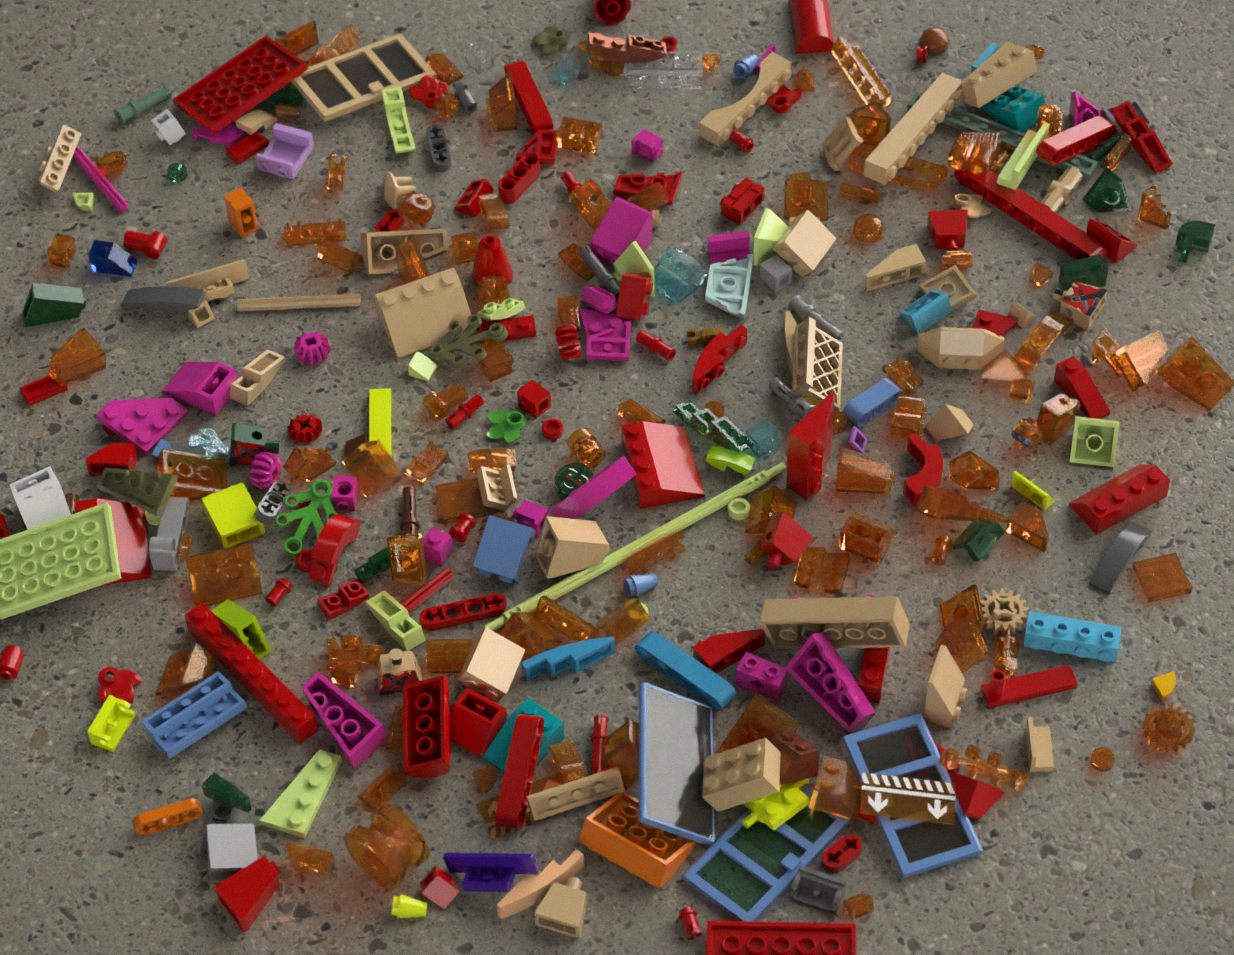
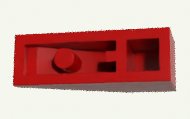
[1054,356,1111,419]
[693,628,766,674]

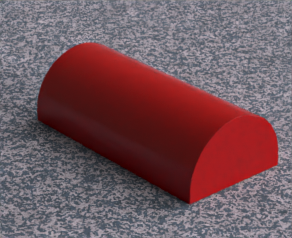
[789,0,835,54]
[403,675,450,778]

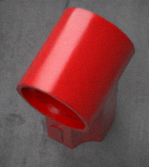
[123,230,168,259]

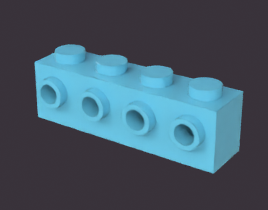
[1023,611,1121,662]

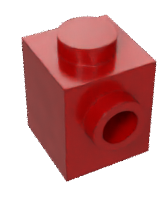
[517,380,551,419]

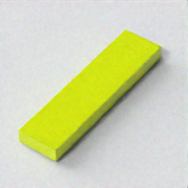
[369,388,392,461]

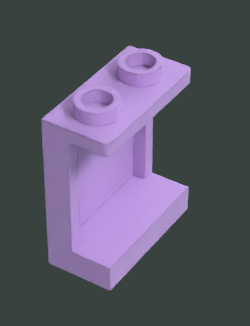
[255,123,314,180]

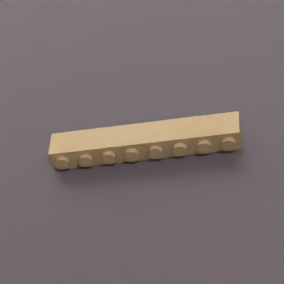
[864,73,964,185]

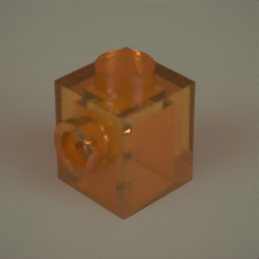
[449,231,479,265]
[328,648,361,687]

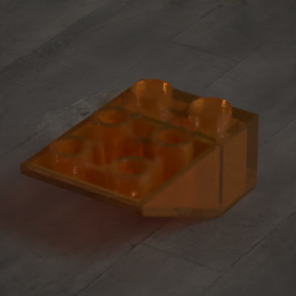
[716,693,801,753]

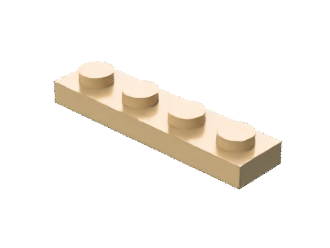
[527,767,625,821]

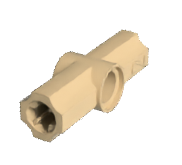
[1040,166,1083,213]

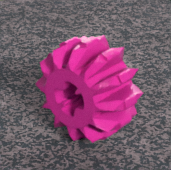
[293,330,330,366]
[249,452,282,490]

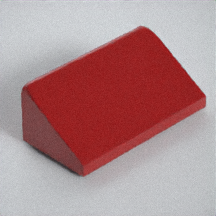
[454,179,494,217]

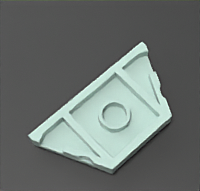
[705,254,754,320]

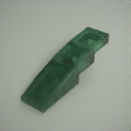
[673,400,754,453]

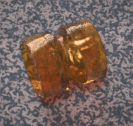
[567,428,606,469]

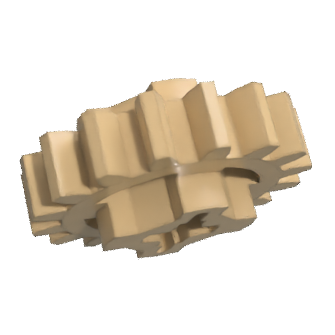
[978,589,1029,635]

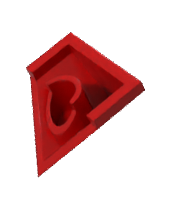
[949,772,1005,820]

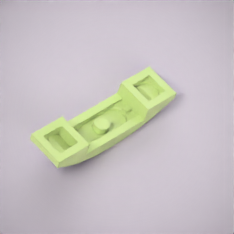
[382,87,415,154]

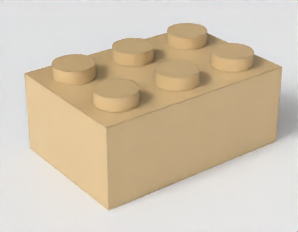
[702,738,781,812]

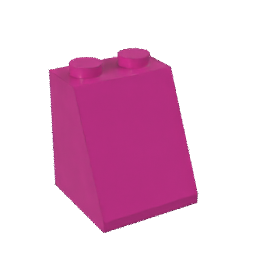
[590,197,652,267]

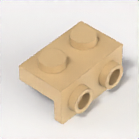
[476,464,517,511]

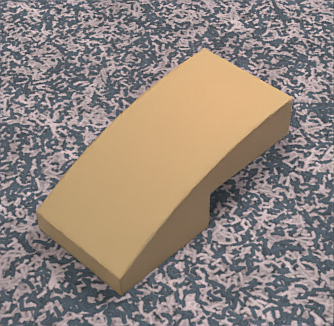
[236,109,278,135]

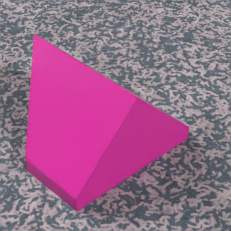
[1069,91,1101,127]

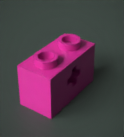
[736,652,788,702]

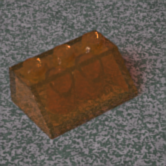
[185,543,263,607]

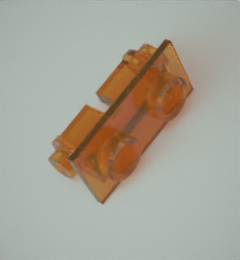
[993,629,1020,678]

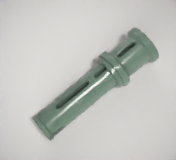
[114,86,172,125]

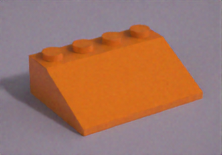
[578,792,698,888]

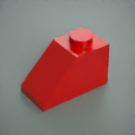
[86,442,138,476]

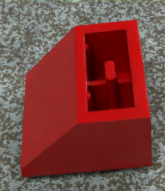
[450,688,507,757]

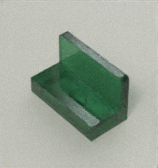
[951,515,1005,562]

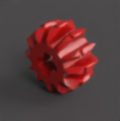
[555,324,582,361]

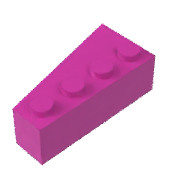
[785,631,876,733]
[301,672,388,770]

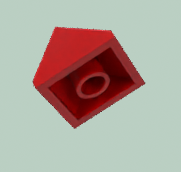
[1086,218,1137,263]

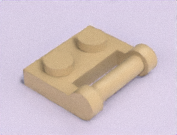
[821,117,863,171]

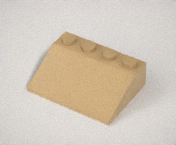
[374,267,476,359]

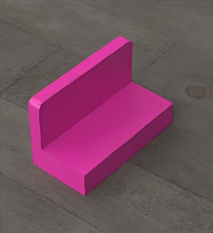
[707,231,751,264]

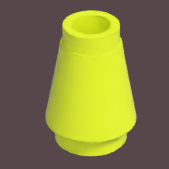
[391,894,428,918]

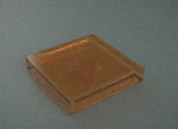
[435,478,487,524]
[1132,553,1192,602]

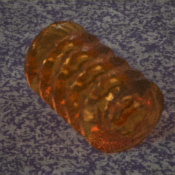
[1035,104,1063,138]

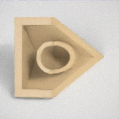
[925,404,974,443]

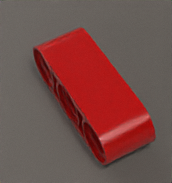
[498,152,540,204]

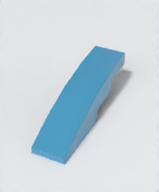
[521,637,615,681]

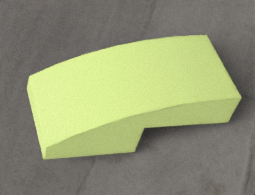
[477,298,525,320]

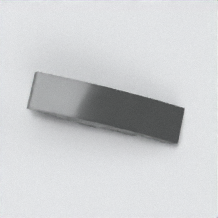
[121,286,206,315]

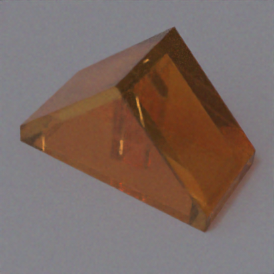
[982,349,1026,382]

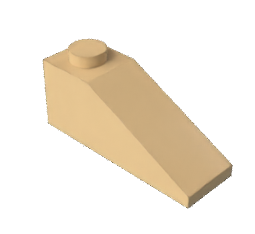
[865,244,926,291]

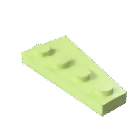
[260,749,342,838]

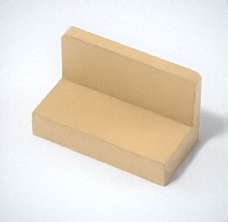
[1025,717,1054,772]

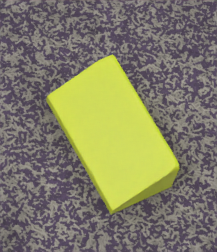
[1011,471,1055,510]

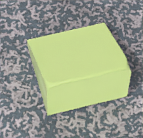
[408,351,438,382]

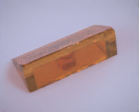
[425,53,464,85]
[618,399,666,424]
[357,763,409,812]

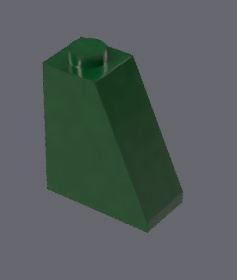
[22,283,86,327]

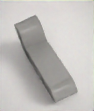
[149,497,190,571]

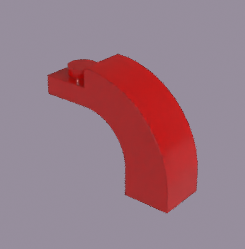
[903,432,943,508]
[308,514,362,585]

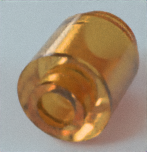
[941,250,973,271]

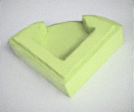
[73,193,95,212]

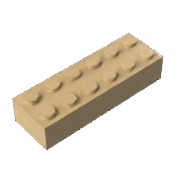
[760,596,910,649]

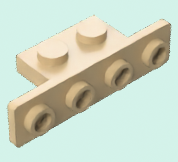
[38,125,81,192]
[165,259,250,302]

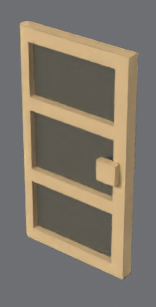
[291,33,436,122]

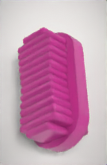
[581,286,617,314]

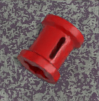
[449,513,477,542]

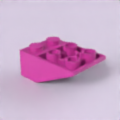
[162,362,238,415]

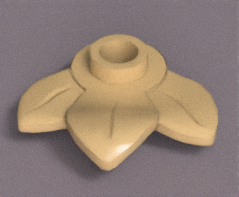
[951,193,992,218]

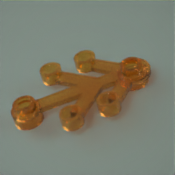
[939,745,1030,790]

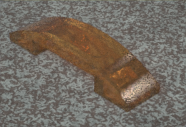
[1011,311,1073,375]

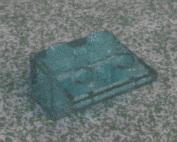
[654,247,709,304]

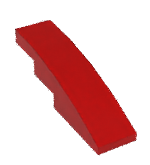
[1110,101,1173,173]

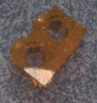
[557,117,603,154]

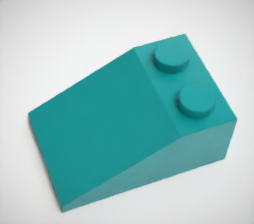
[483,697,565,774]

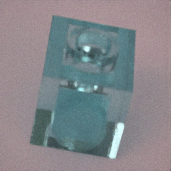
[746,419,781,458]

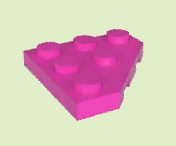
[96,397,189,456]

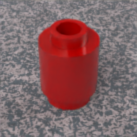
[0,645,24,680]

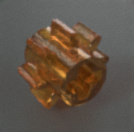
[434,93,458,118]

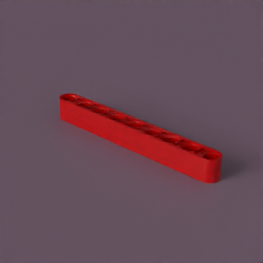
[954,159,1109,268]

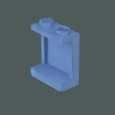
[472,515,536,584]

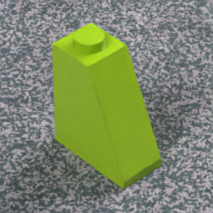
[211,599,272,659]

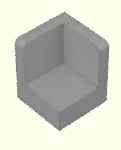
[760,255,792,293]

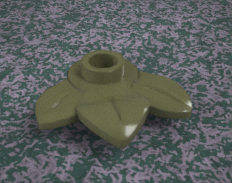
[532,26,570,56]

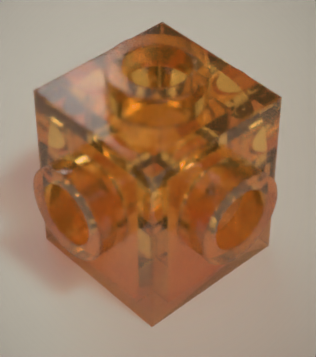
[476,275,510,305]

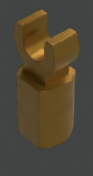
[687,327,724,346]

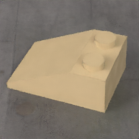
[924,645,967,729]

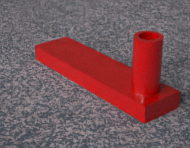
[981,664,1078,709]

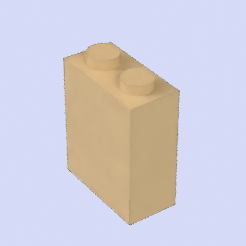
[773,210,837,277]
[458,627,525,702]

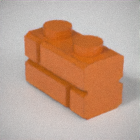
[224,188,258,238]

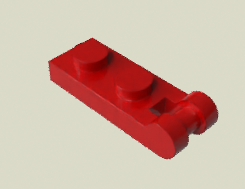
[476,315,537,343]

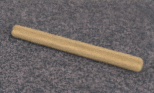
[236,294,361,312]

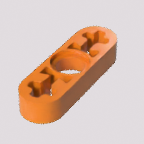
[132,798,203,835]

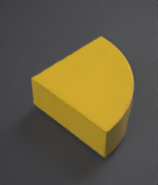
[1151,671,1176,701]

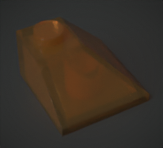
[155,644,217,696]

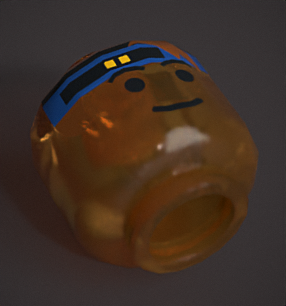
[1011,417,1044,451]

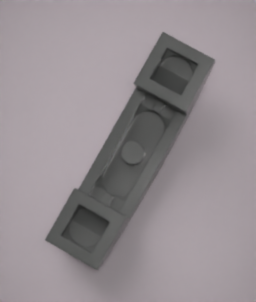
[1089,521,1152,595]

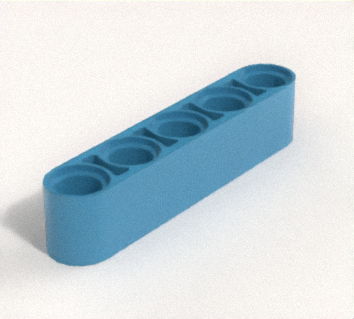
[634,631,736,711]

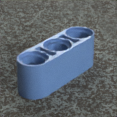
[843,378,904,427]

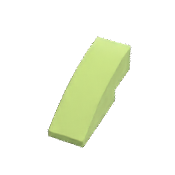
[365,590,426,651]

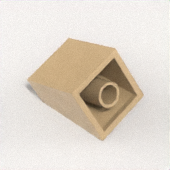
[534,516,609,579]

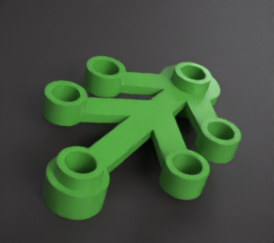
[276,480,338,557]

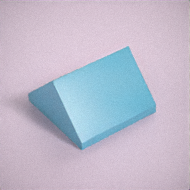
[899,289,952,335]

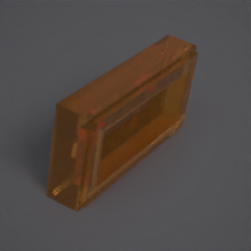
[1103,134,1132,175]

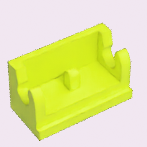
[87,695,136,752]

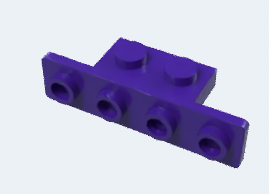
[443,852,540,892]

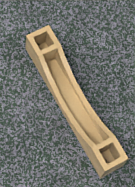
[699,52,792,147]

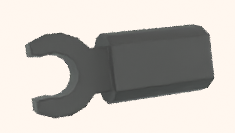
[453,81,477,114]

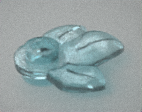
[187,428,230,459]

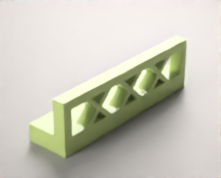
[997,122,1050,190]

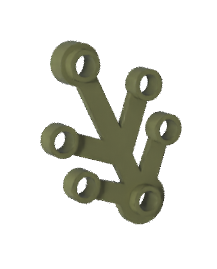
[429,314,508,368]

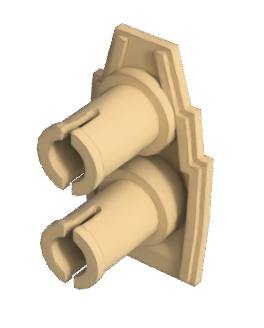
[383,171,416,209]

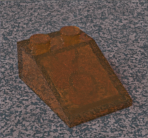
[1155,336,1234,411]
[154,448,227,501]

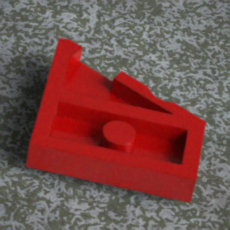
[516,129,559,165]

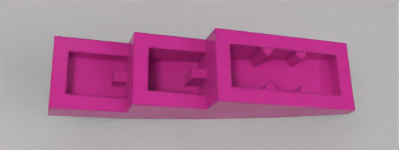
[550,456,636,519]

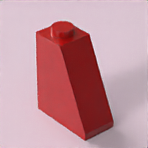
[214,856,280,933]

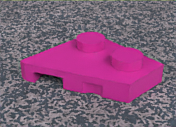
[191,121,247,146]

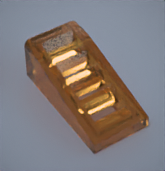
[323,25,363,66]

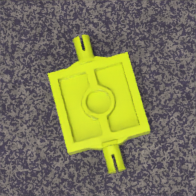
[741,778,810,831]

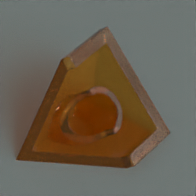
[1138,186,1171,229]

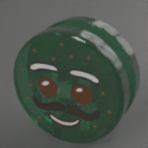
[555,463,595,501]

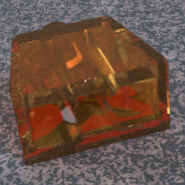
[1033,393,1080,446]

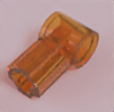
[557,295,580,332]
[422,382,468,420]

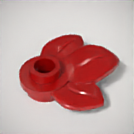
[409,75,449,109]
[765,85,803,114]
[98,667,142,704]

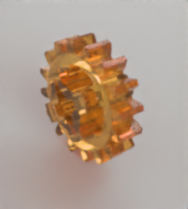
[1142,704,1195,753]

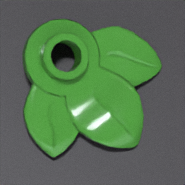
[486,410,526,443]

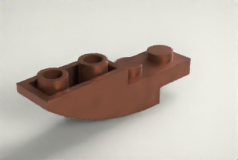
[587,33,667,63]

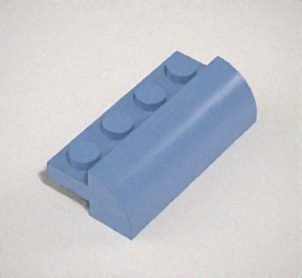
[141,671,247,759]

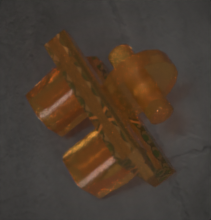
[882,357,924,397]

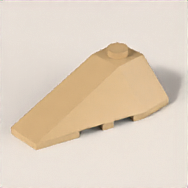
[360,229,448,274]

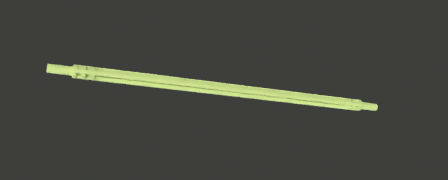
[484,462,787,631]

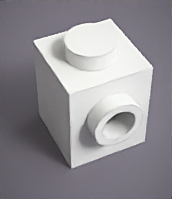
[151,109,186,145]

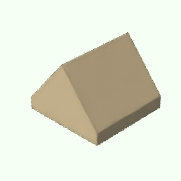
[188,300,215,328]
[1008,302,1036,328]

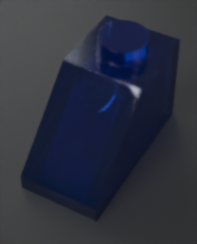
[88,240,138,277]

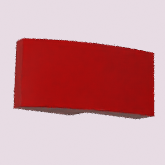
[317,579,369,620]

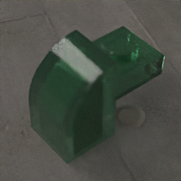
[1175,221,1216,263]

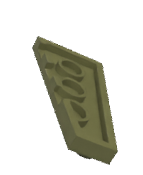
[97,468,179,517]

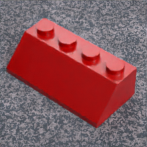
[1069,464,1170,535]

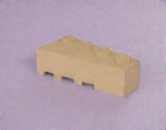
[961,41,1038,108]

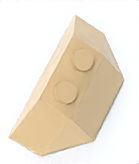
[917,327,1004,370]

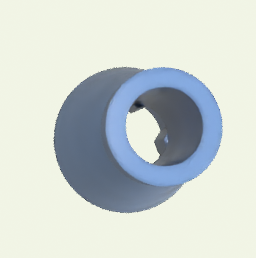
[733,54,759,79]
[623,573,658,597]

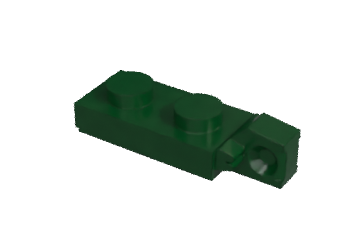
[354,537,412,584]

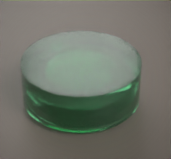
[167,163,187,182]

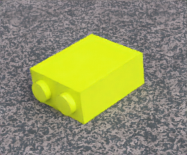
[202,482,265,549]

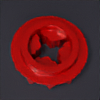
[288,413,323,443]

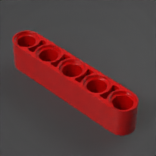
[504,60,553,134]
[1036,115,1117,165]
[495,714,544,829]

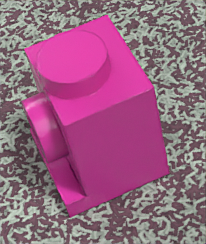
[631,129,664,162]
[513,499,548,538]

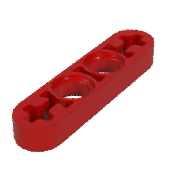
[420,593,507,631]

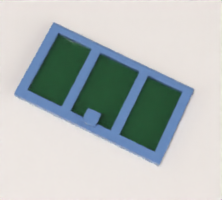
[681,785,851,921]

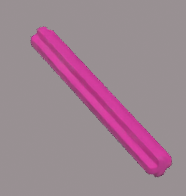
[72,147,129,213]

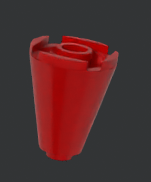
[593,0,631,26]
[472,235,513,292]

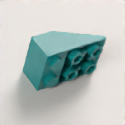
[981,85,1048,132]

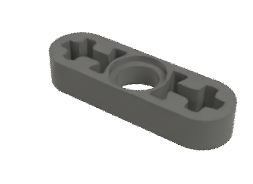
[426,124,451,172]
[254,480,292,524]

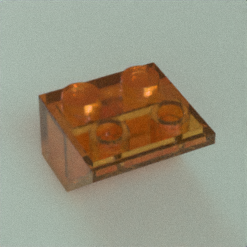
[839,513,898,564]
[602,720,654,790]

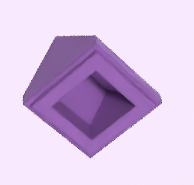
[844,426,868,456]

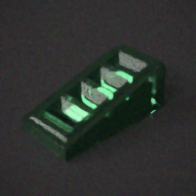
[202,772,252,813]

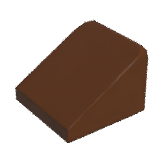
[345,434,368,461]

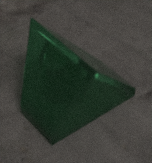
[1082,167,1133,212]

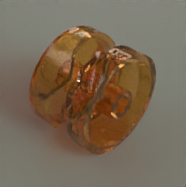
[344,802,430,890]

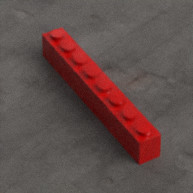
[185,602,318,744]

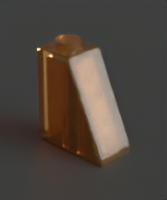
[395,239,430,284]
[48,328,106,386]
[1112,330,1169,392]
[836,447,895,494]

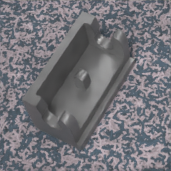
[790,865,846,915]

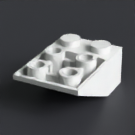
[10,466,71,530]

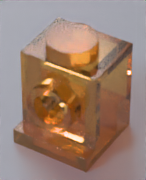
[47,233,76,269]

